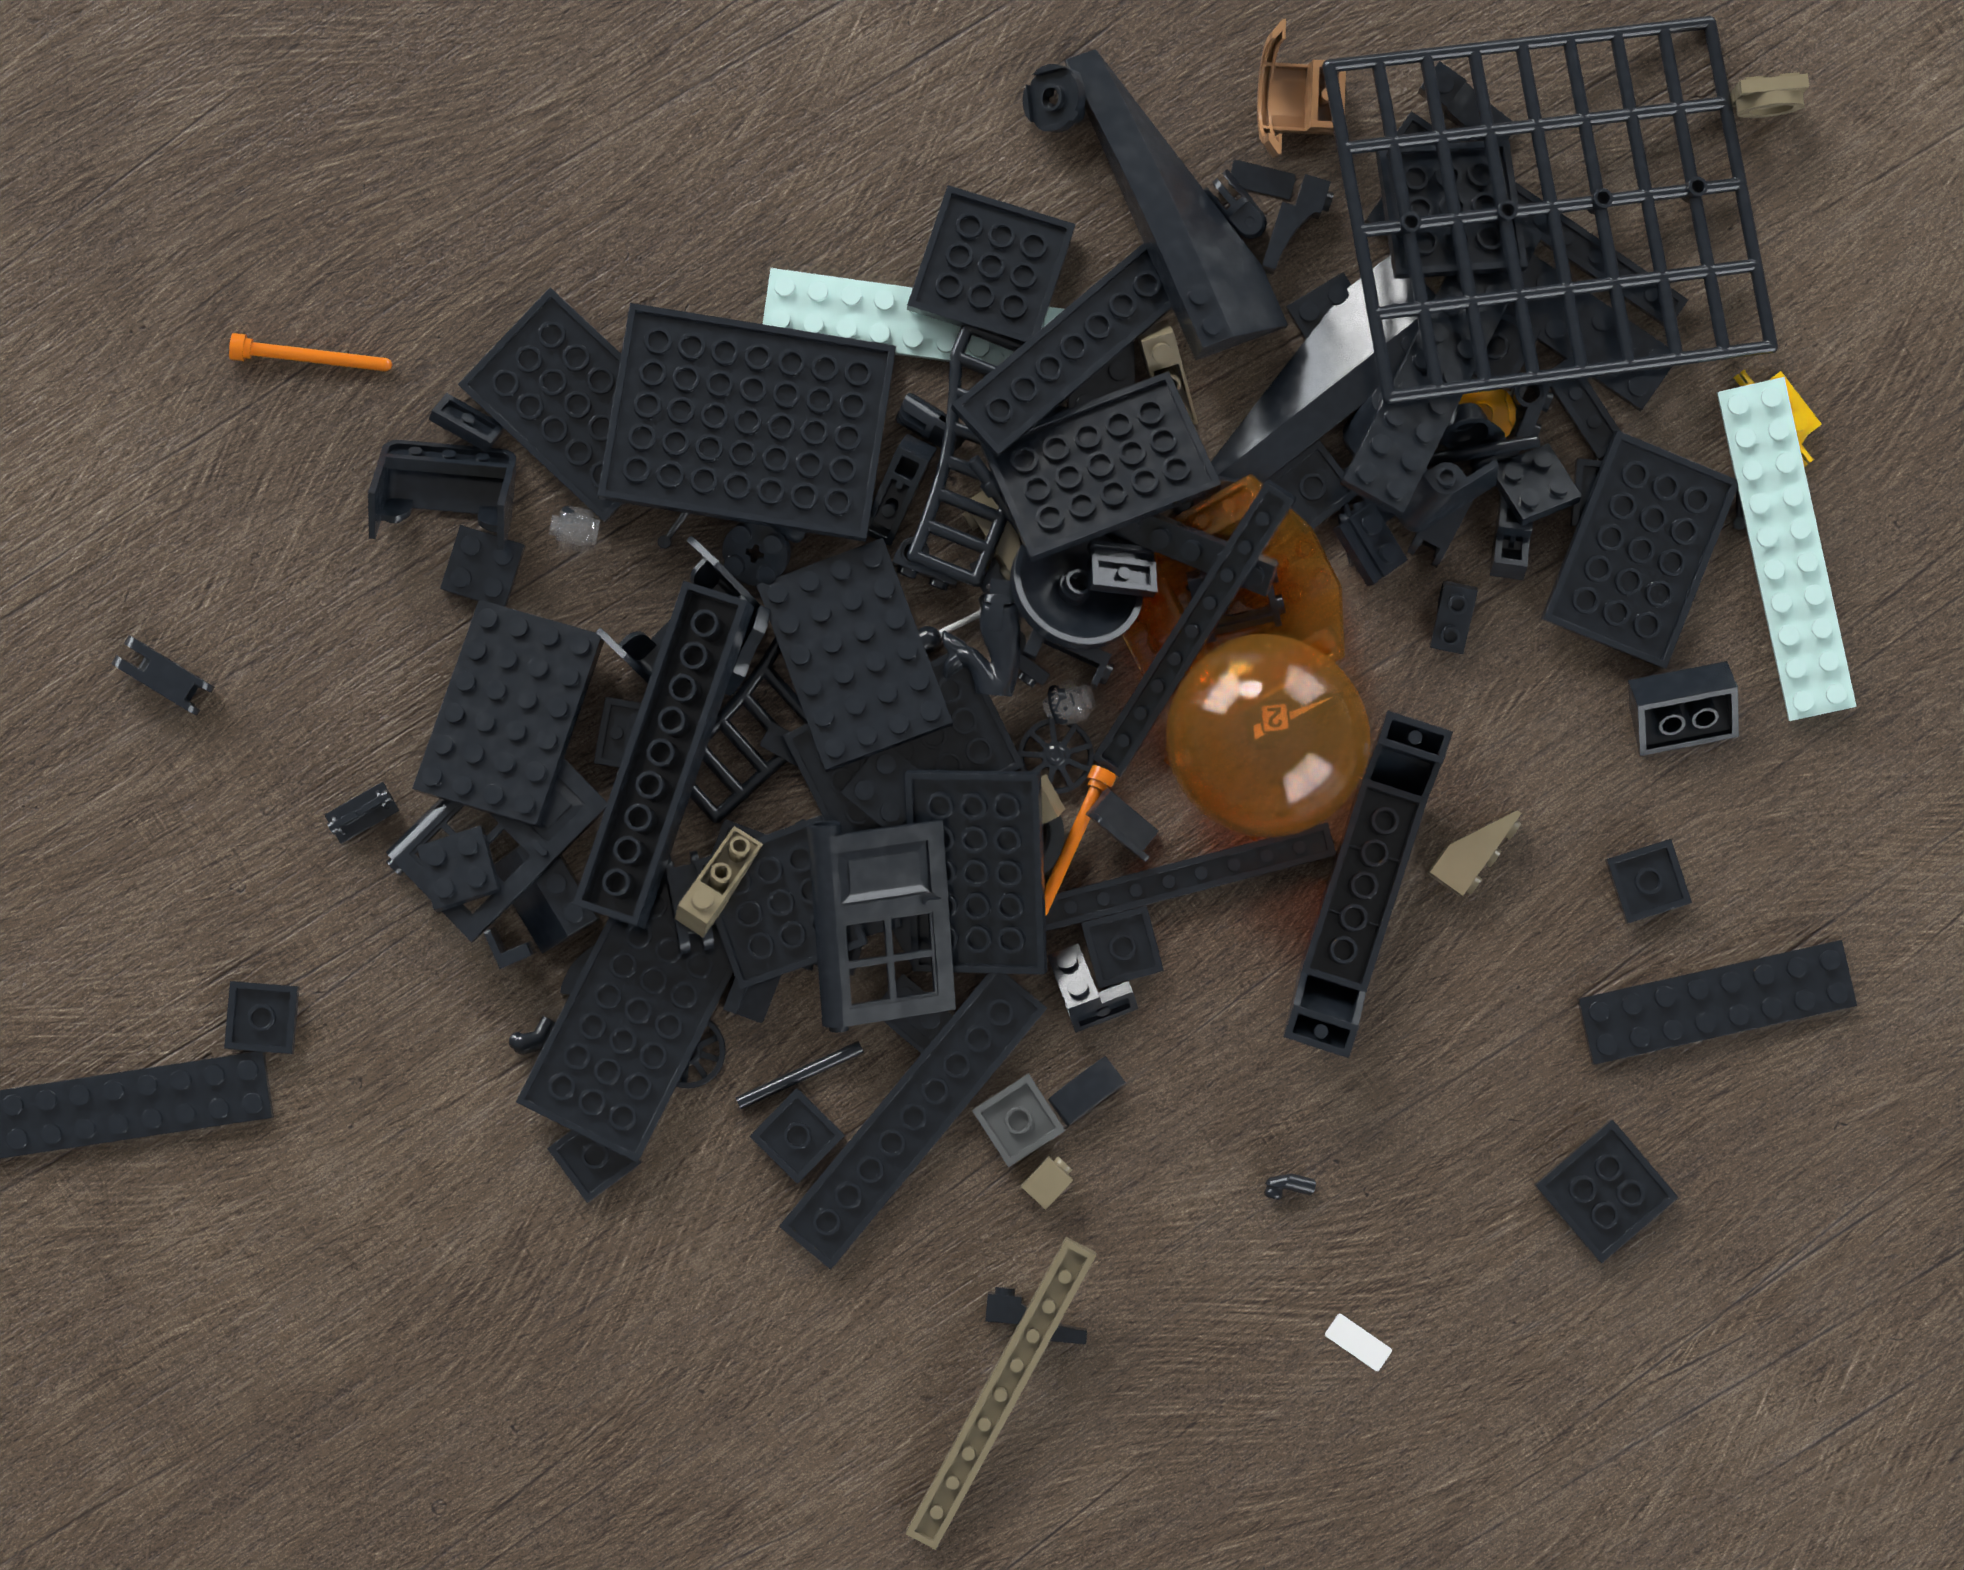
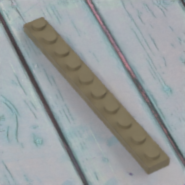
[906,1237,1096,1550]

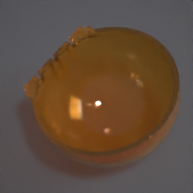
[1163,634,1370,841]

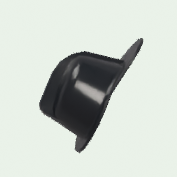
[1439,403,1506,449]

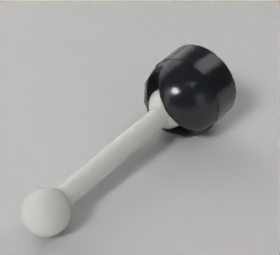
[918,606,982,654]

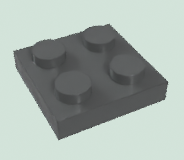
[972,1073,1065,1167]

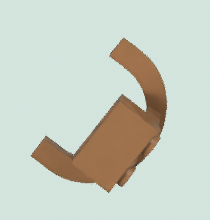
[1257,19,1346,158]

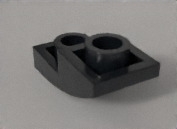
[1048,1056,1126,1126]

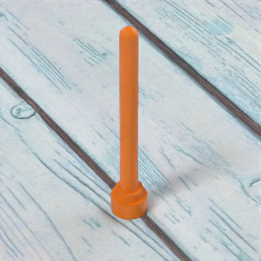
[229,333,392,371]
[1045,765,1117,916]

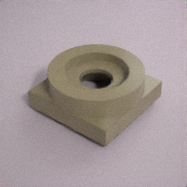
[1730,72,1809,118]

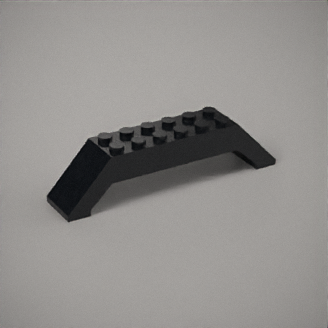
[1283,711,1453,1058]

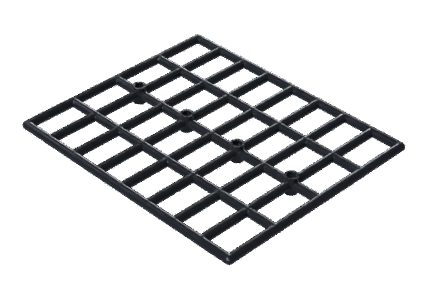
[1322,16,1778,404]

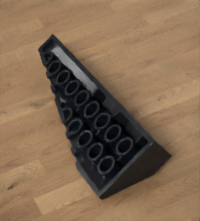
[1065,49,1288,360]
[1173,255,1436,525]

